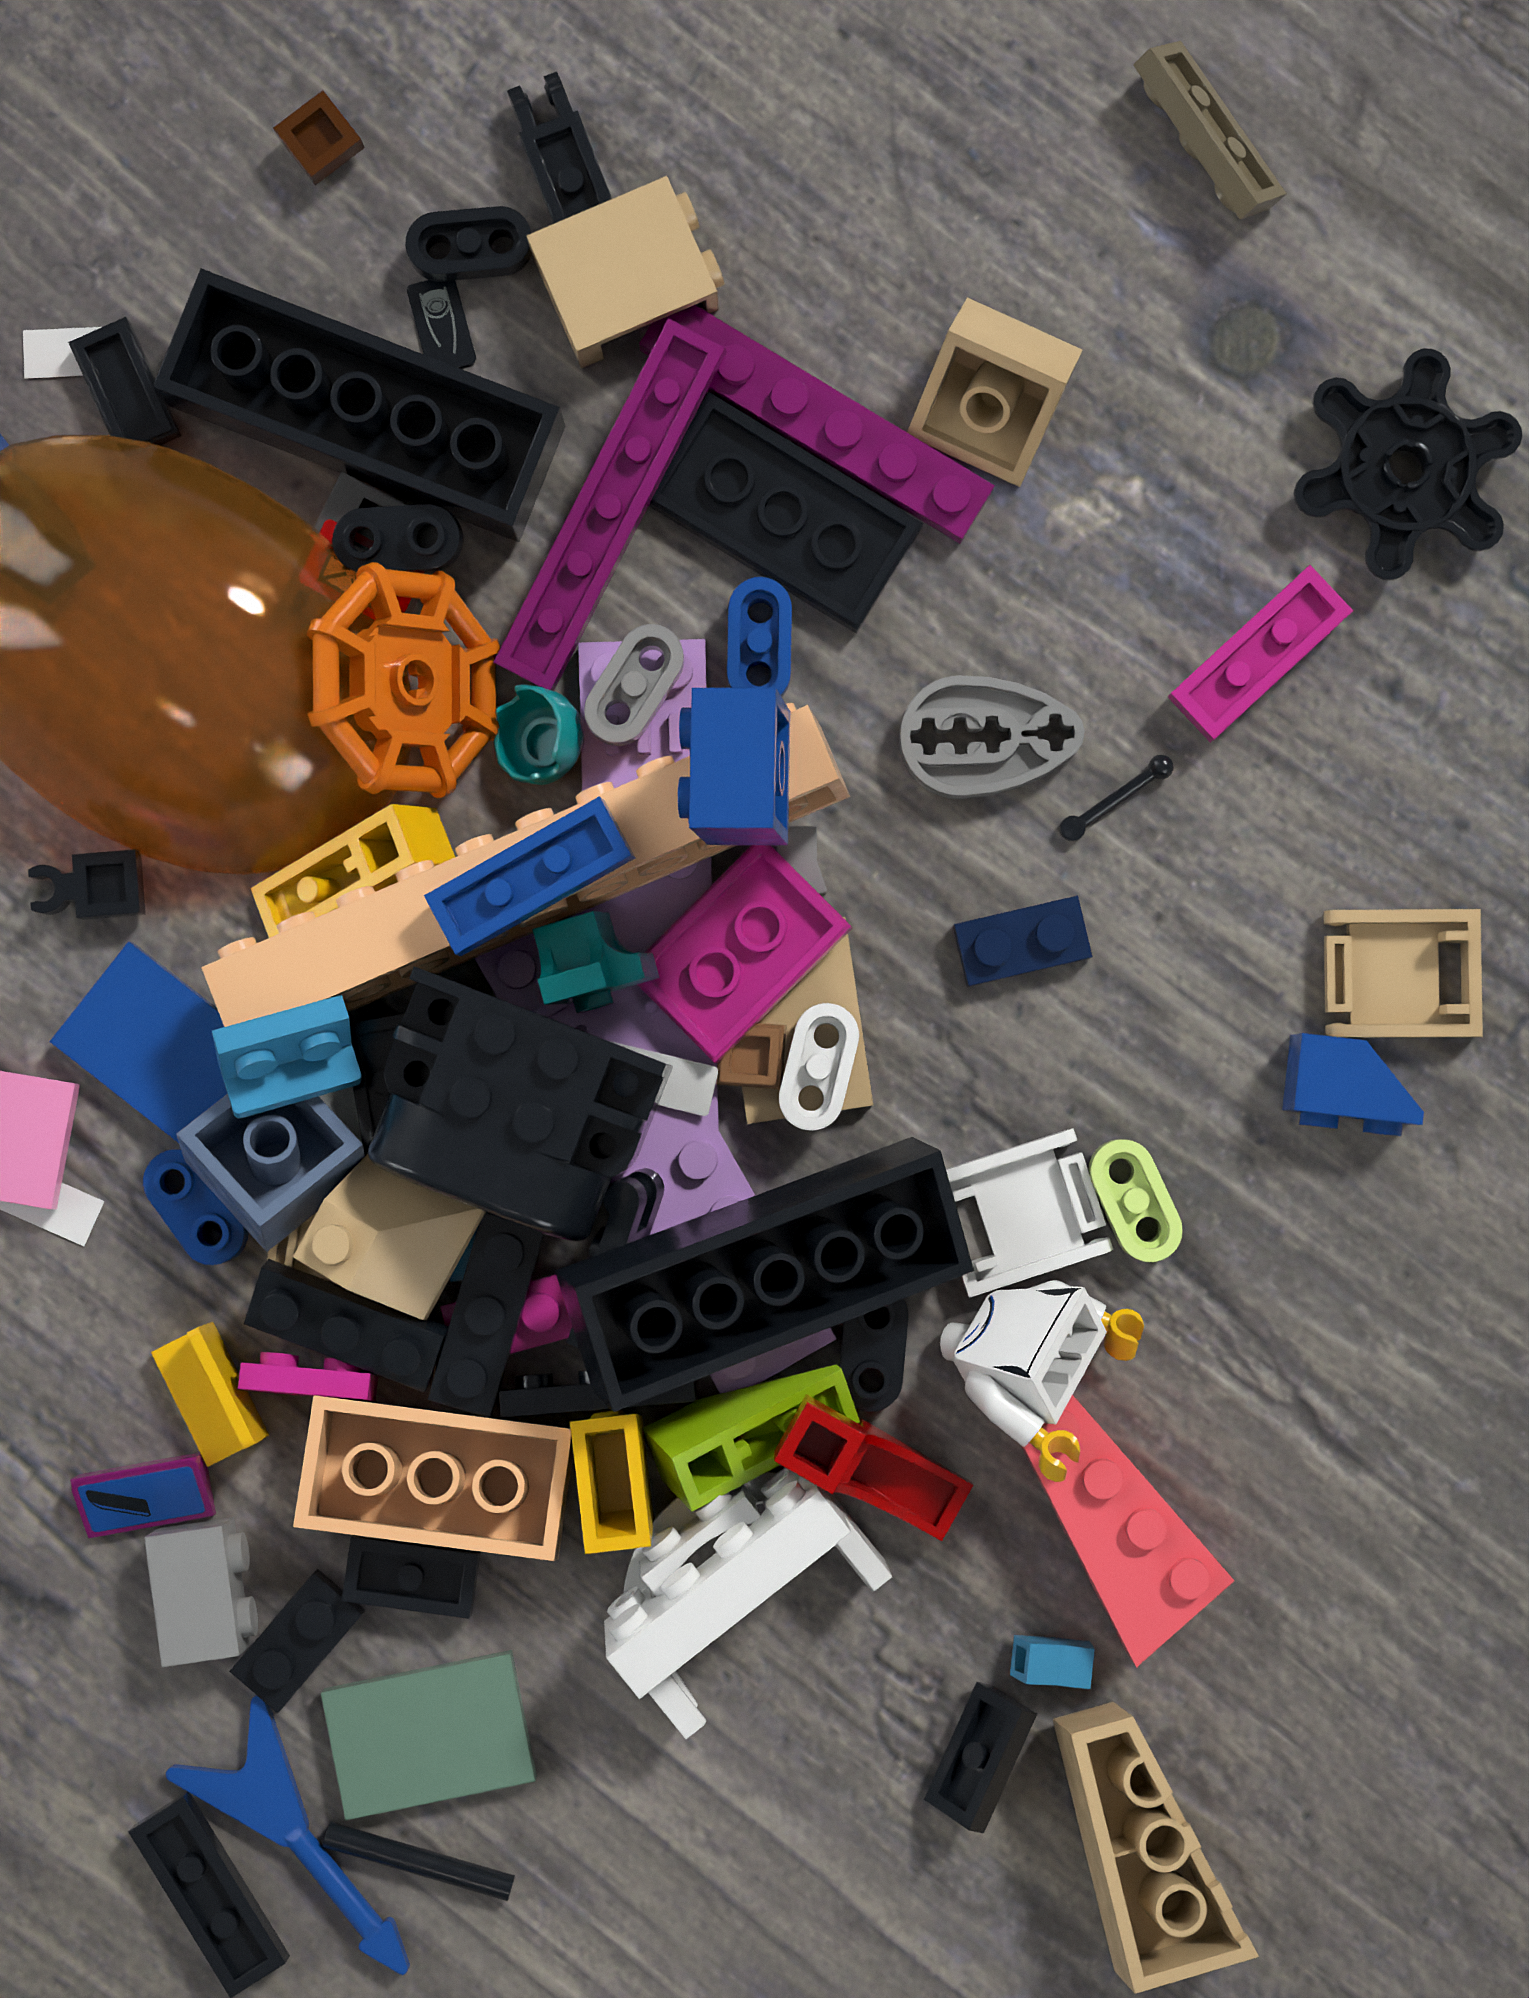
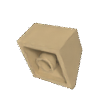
[907,297,1082,487]

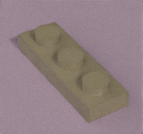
[1133,41,1287,220]

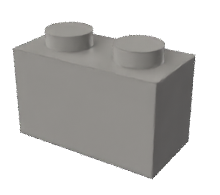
[144,1517,258,1667]

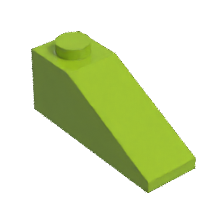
[642,1364,860,1512]

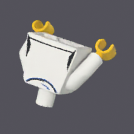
[940,1280,1144,1482]

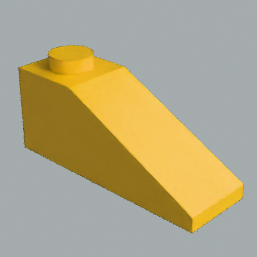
[251,804,455,938]

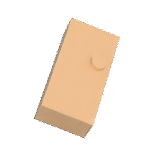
[293,1395,573,1561]

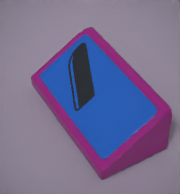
[70,1452,216,1539]

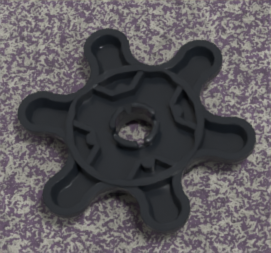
[1294,348,1522,580]

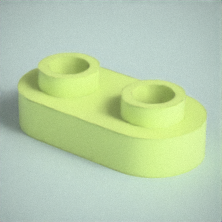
[1088,1139,1182,1262]

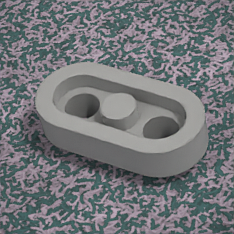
[584,624,684,746]

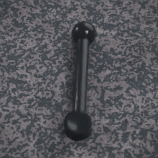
[1060,755,1174,841]

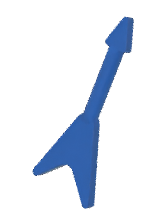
[166,1695,410,1975]

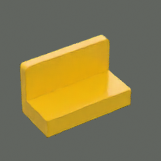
[151,1322,269,1467]

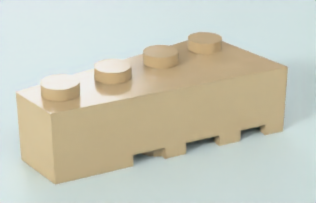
[1053,1702,1259,1994]

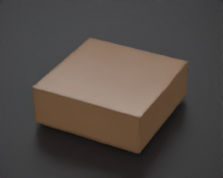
[716,1023,787,1089]

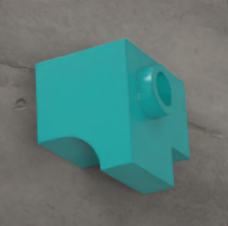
[532,911,660,1013]

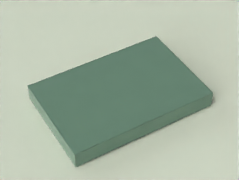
[321,1650,537,1820]

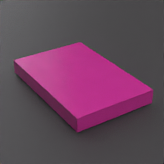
[637,845,853,1064]

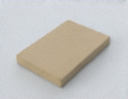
[742,917,873,1124]

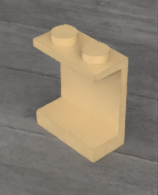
[527,176,725,368]

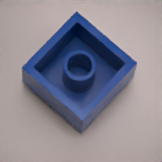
[678,687,791,845]

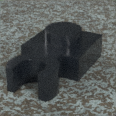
[28,849,146,920]

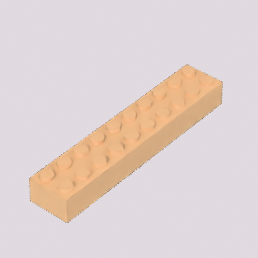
[201,703,850,1027]

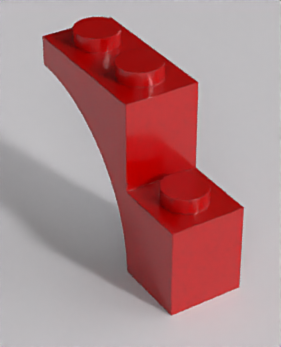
[774,1394,974,1541]

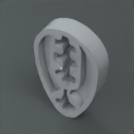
[899,675,1085,799]

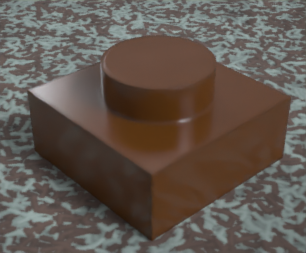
[273,90,365,185]

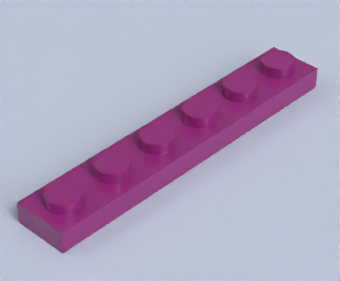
[639,305,995,544]
[494,318,727,691]

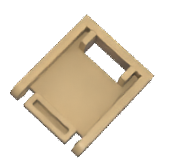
[1324,909,1483,1038]

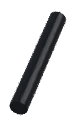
[323,1822,515,1901]

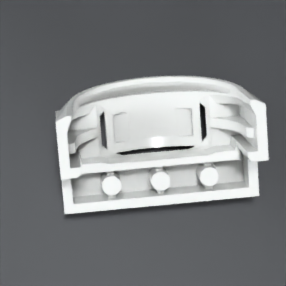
[604,1468,892,1739]

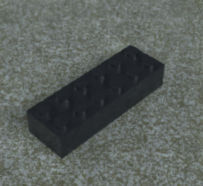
[153,268,566,542]
[555,1137,974,1412]

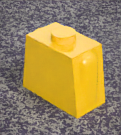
[570,1409,654,1554]

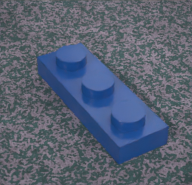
[424,796,636,956]

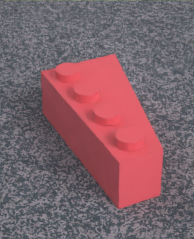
[1021,1395,1235,1668]

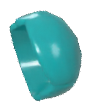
[494,684,584,785]

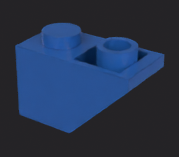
[1282,1033,1424,1136]

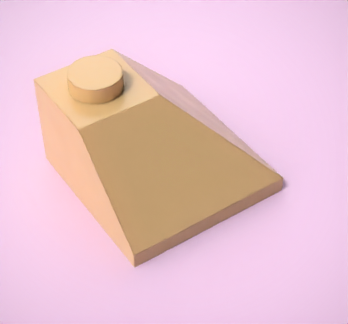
[293,1154,486,1320]

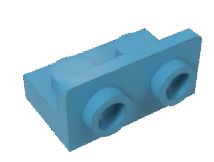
[212,995,362,1118]

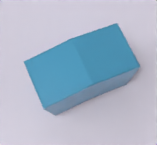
[1010,1635,1095,1689]

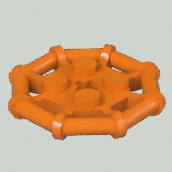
[307,562,500,798]

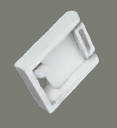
[946,1128,1114,1298]

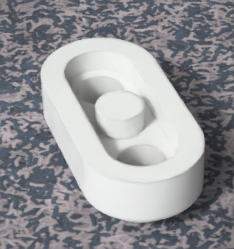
[779,1003,859,1130]

